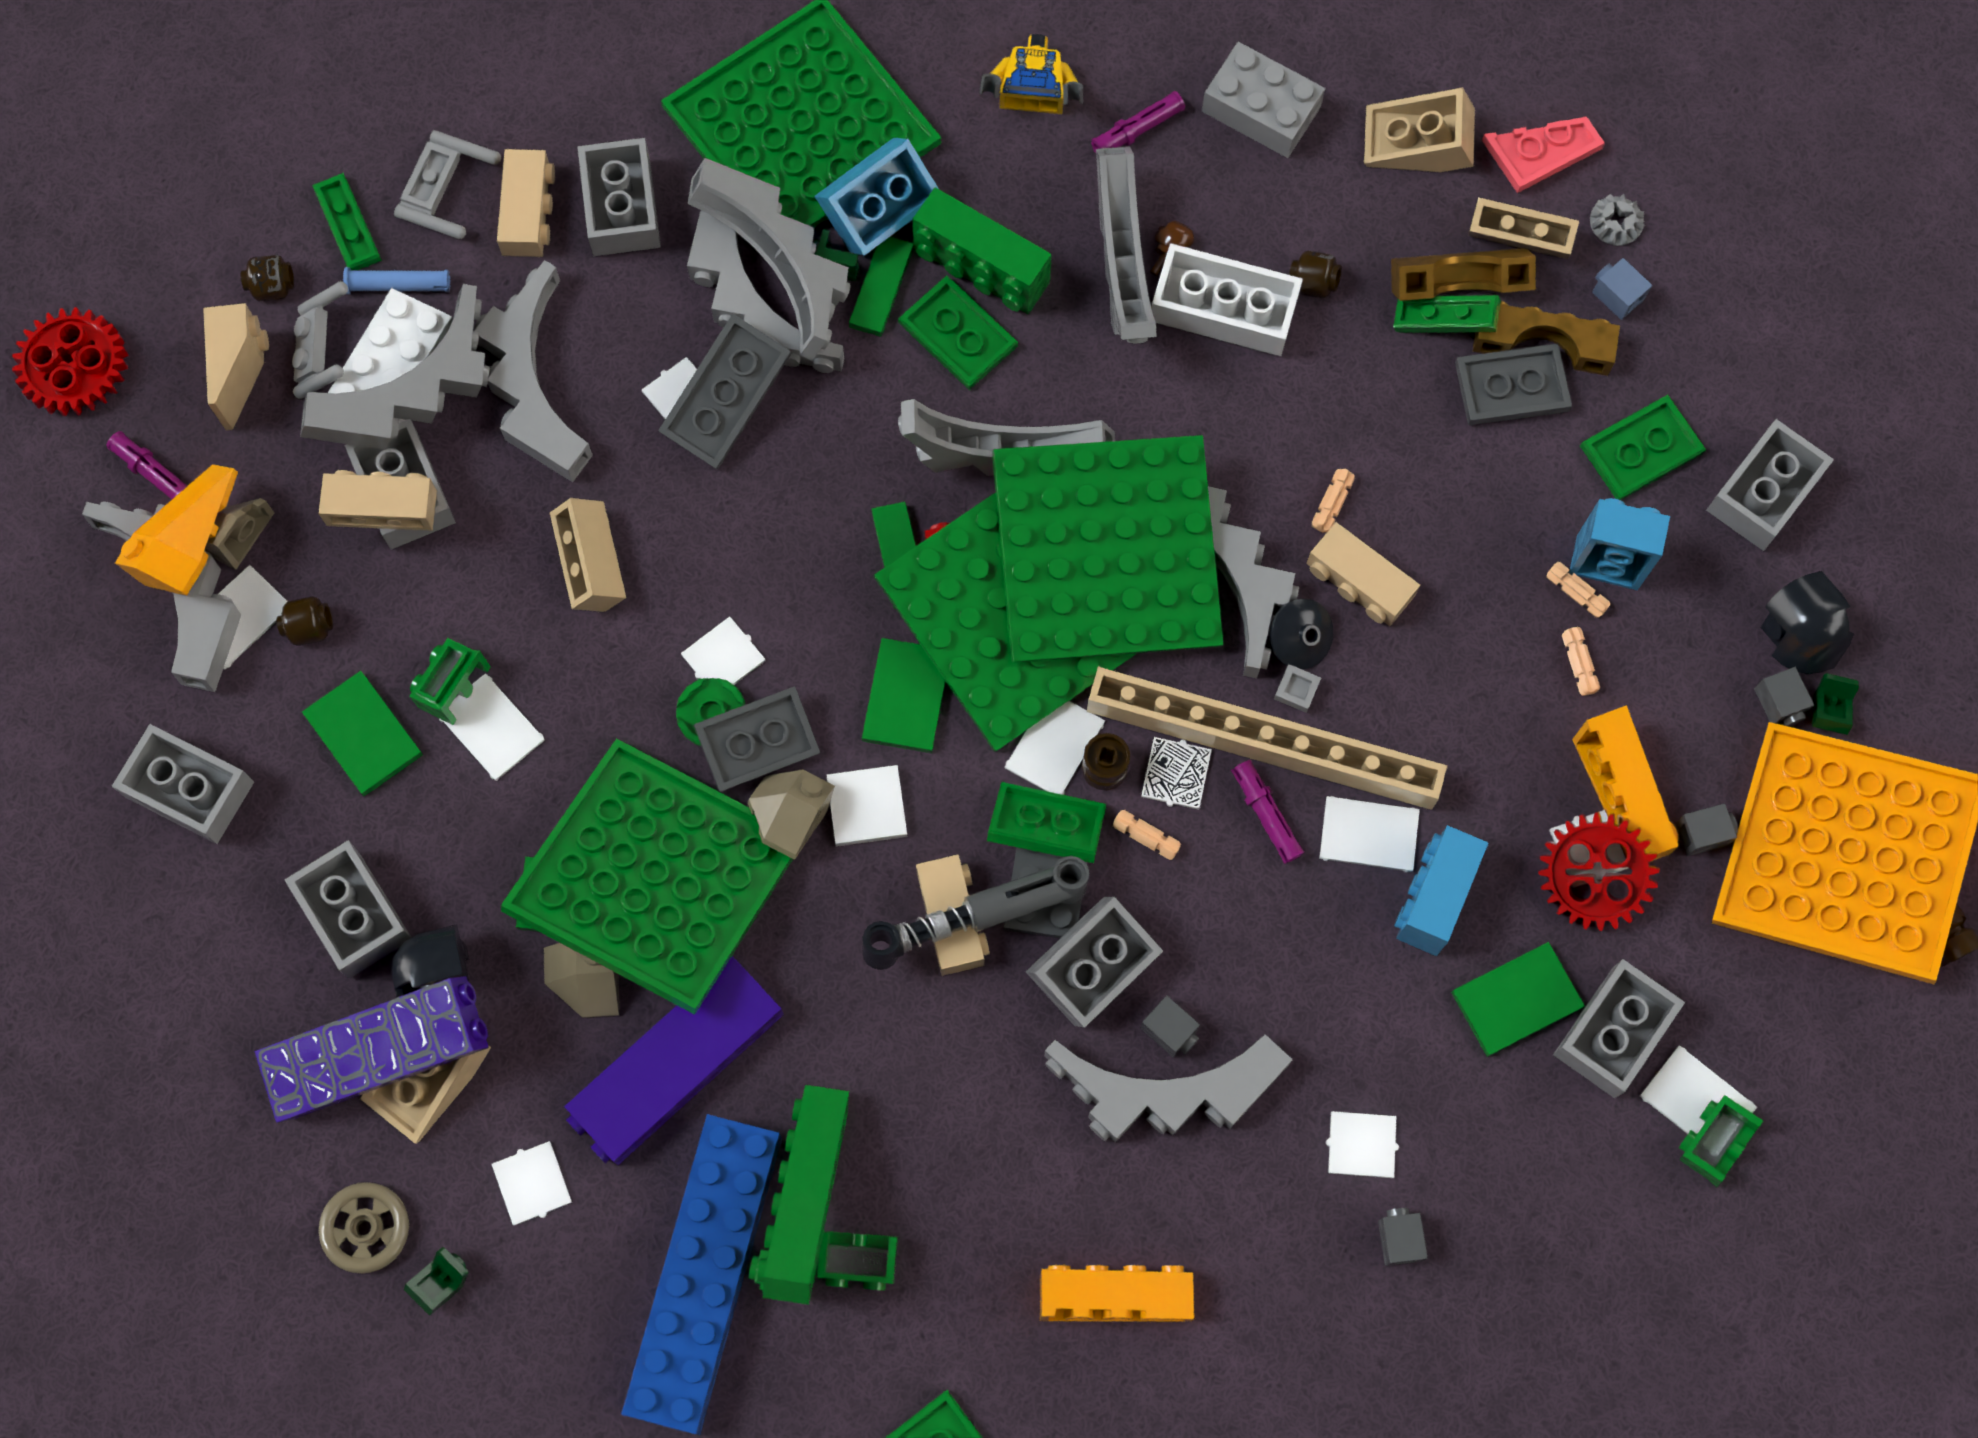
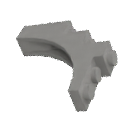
[1096,146,1157,343]
[688,158,850,360]
[687,210,844,373]
[474,260,593,482]
[300,284,490,450]
[898,399,1115,476]
[1208,486,1299,679]
[82,502,241,692]
[1044,1035,1293,1143]

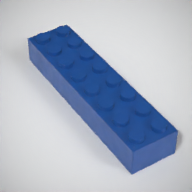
[621,1114,782,1435]

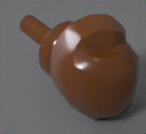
[1150,220,1194,276]

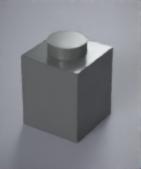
[1754,667,1814,727]
[1676,804,1738,856]
[1141,996,1200,1058]
[1378,1208,1428,1266]

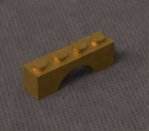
[1391,248,1536,301]
[1472,301,1620,376]

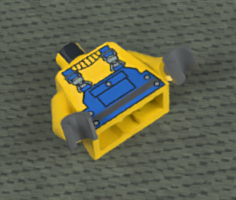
[979,34,1083,114]

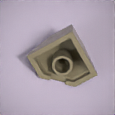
[205,498,274,570]
[748,770,835,860]
[544,943,620,1018]

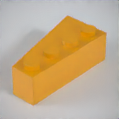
[1572,705,1679,862]
[1040,1265,1194,1322]

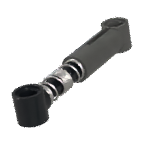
[862,856,1089,970]

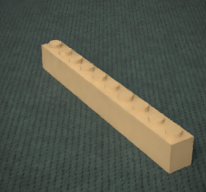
[1087,667,1447,810]

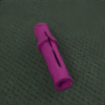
[1091,91,1185,153]
[106,431,188,499]
[1231,760,1305,864]

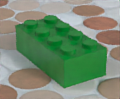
[913,187,1052,314]

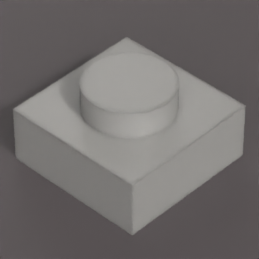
[1274,664,1321,713]

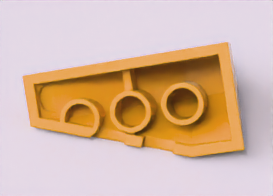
[115,464,238,596]

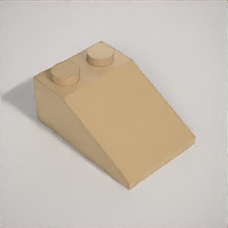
[1364,88,1475,172]
[204,303,269,430]
[360,1045,491,1144]

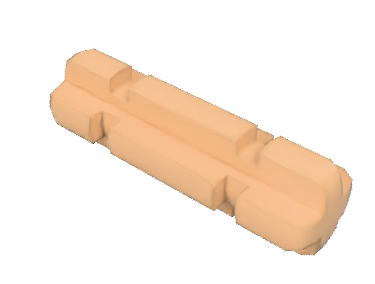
[1312,468,1355,533]
[1546,562,1610,618]
[1562,627,1600,696]
[1113,810,1181,860]

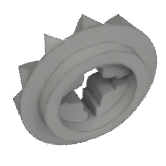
[1590,194,1645,246]

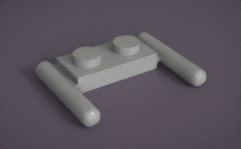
[394,130,501,239]
[292,281,348,399]

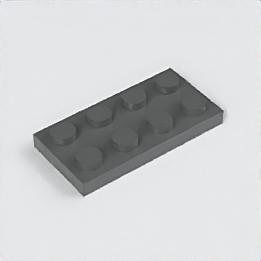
[658,313,793,469]

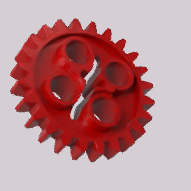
[12,307,128,417]
[1538,812,1660,931]

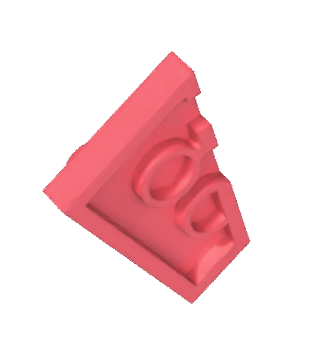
[1482,117,1605,193]

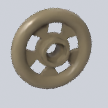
[319,1182,409,1274]

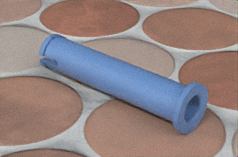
[343,267,450,294]

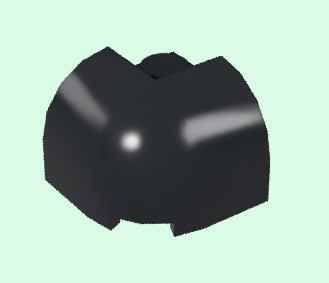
[1761,571,1854,674]
[392,924,470,998]

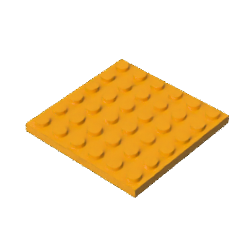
[1712,722,1978,985]

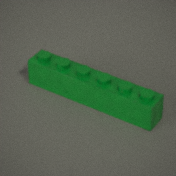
[757,1085,849,1305]

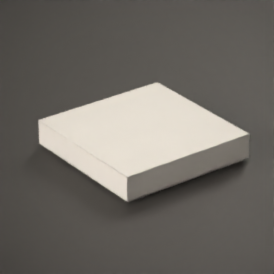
[827,765,907,847]

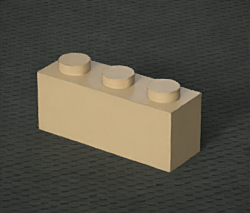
[497,149,555,257]
[1468,198,1579,259]
[319,470,437,531]
[550,498,626,612]
[1306,522,1420,626]
[916,854,990,976]

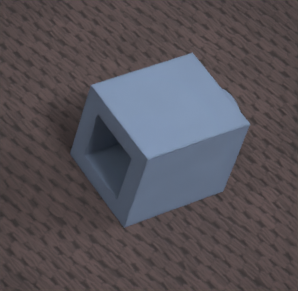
[1592,258,1653,320]

